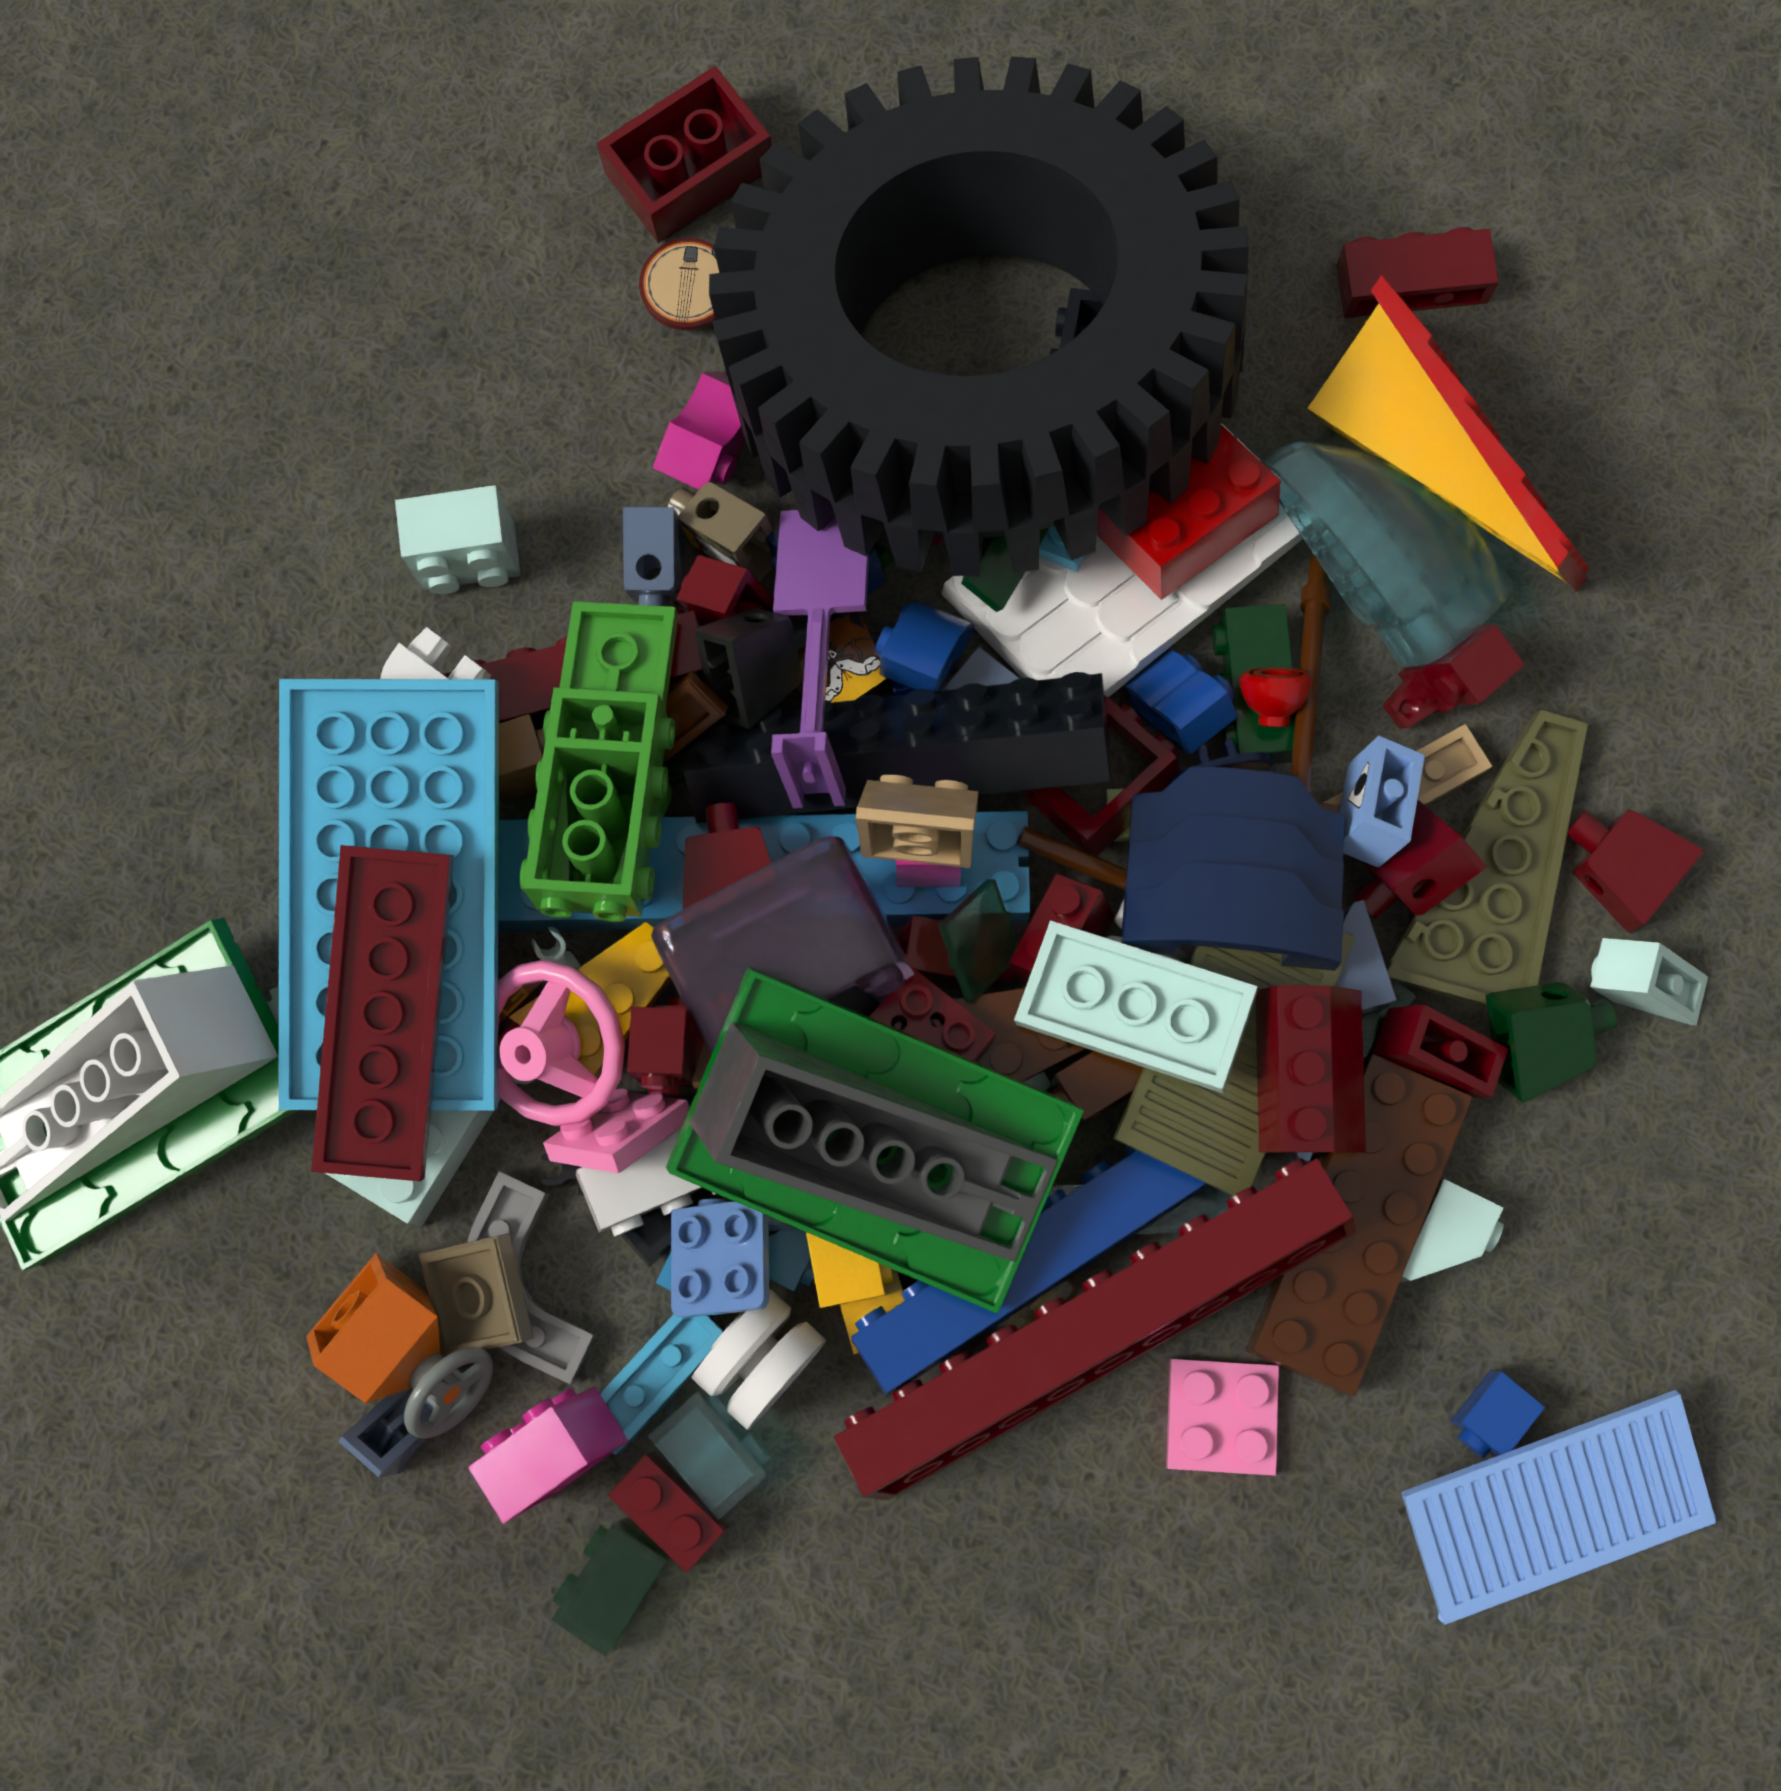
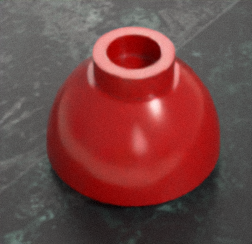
[1239,668,1313,727]

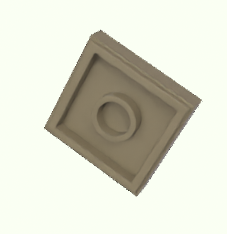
[419,1233,534,1357]

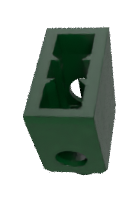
[1485,982,1617,1103]

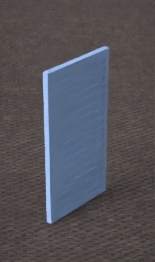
[1401,1390,1716,1625]

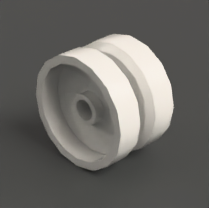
[691,1289,827,1430]

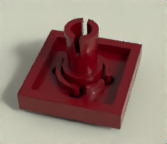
[869,967,996,1062]

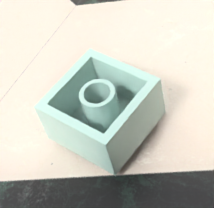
[395,485,521,594]

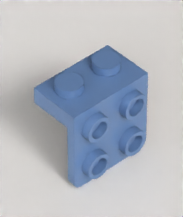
[671,1199,796,1318]

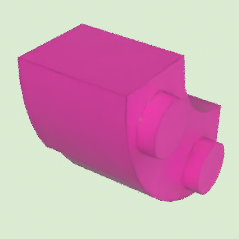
[653,371,745,490]

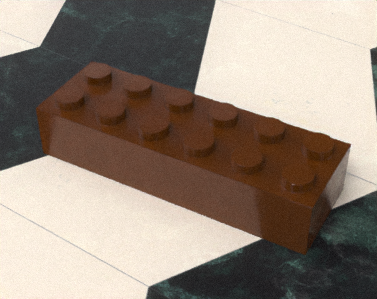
[1245,1054,1472,1396]

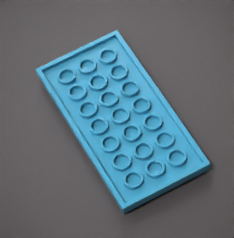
[278,679,499,1111]

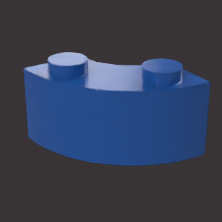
[875,600,974,692]

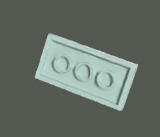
[1014,921,1258,1093]

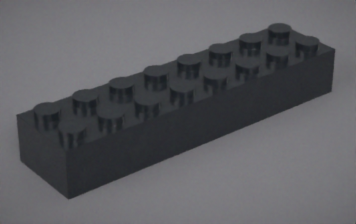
[683,672,1110,824]

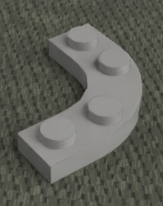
[467,1172,596,1384]

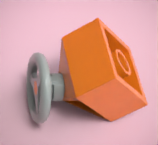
[306,1253,493,1439]

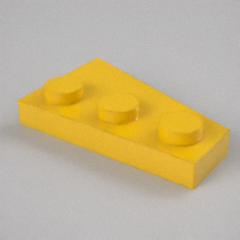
[509,922,690,1077]

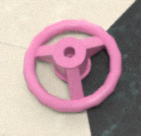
[498,960,625,1126]

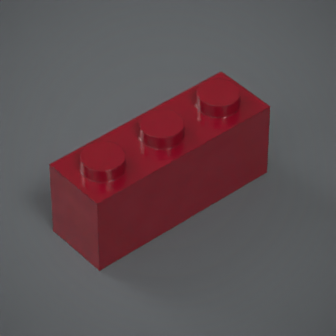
[1336,227,1499,318]

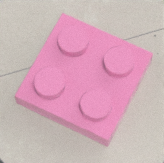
[543,1089,690,1174]
[1166,1359,1279,1476]

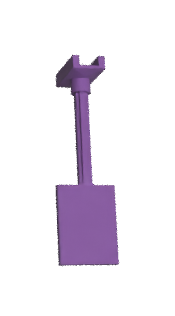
[771,510,869,808]

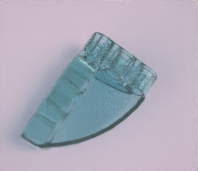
[1261,441,1515,668]

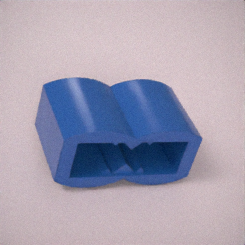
[1122,649,1238,754]

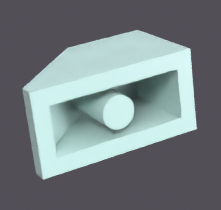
[1590,938,1708,1026]
[1400,1179,1504,1282]

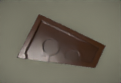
[953,988,1087,1082]

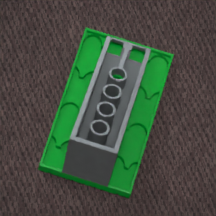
[666,967,1084,1314]

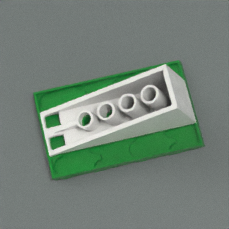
[0,918,297,1271]

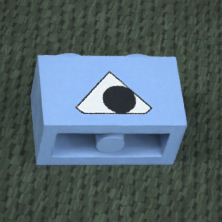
[1339,736,1425,868]

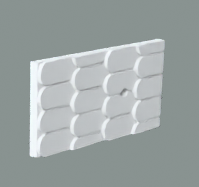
[941,423,1321,697]

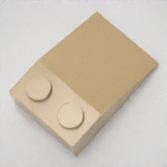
[856,775,978,868]

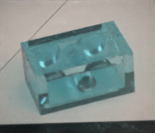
[648,1391,772,1520]

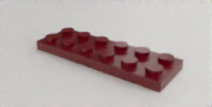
[311,845,454,1182]

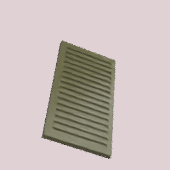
[1113,931,1356,1196]

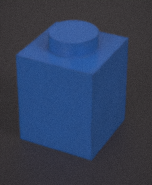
[1450,1371,1545,1459]

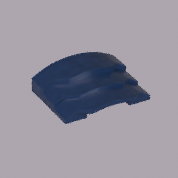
[1121,766,1345,971]

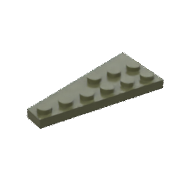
[1385,710,1588,1008]

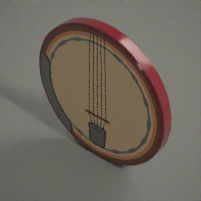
[639,238,719,330]

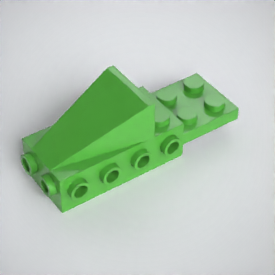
[520,601,679,922]

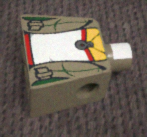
[668,482,774,585]

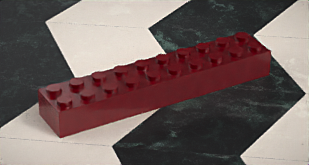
[833,1158,1356,1500]

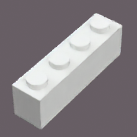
[576,1127,716,1237]

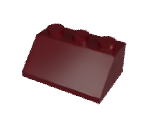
[1255,985,1366,1152]

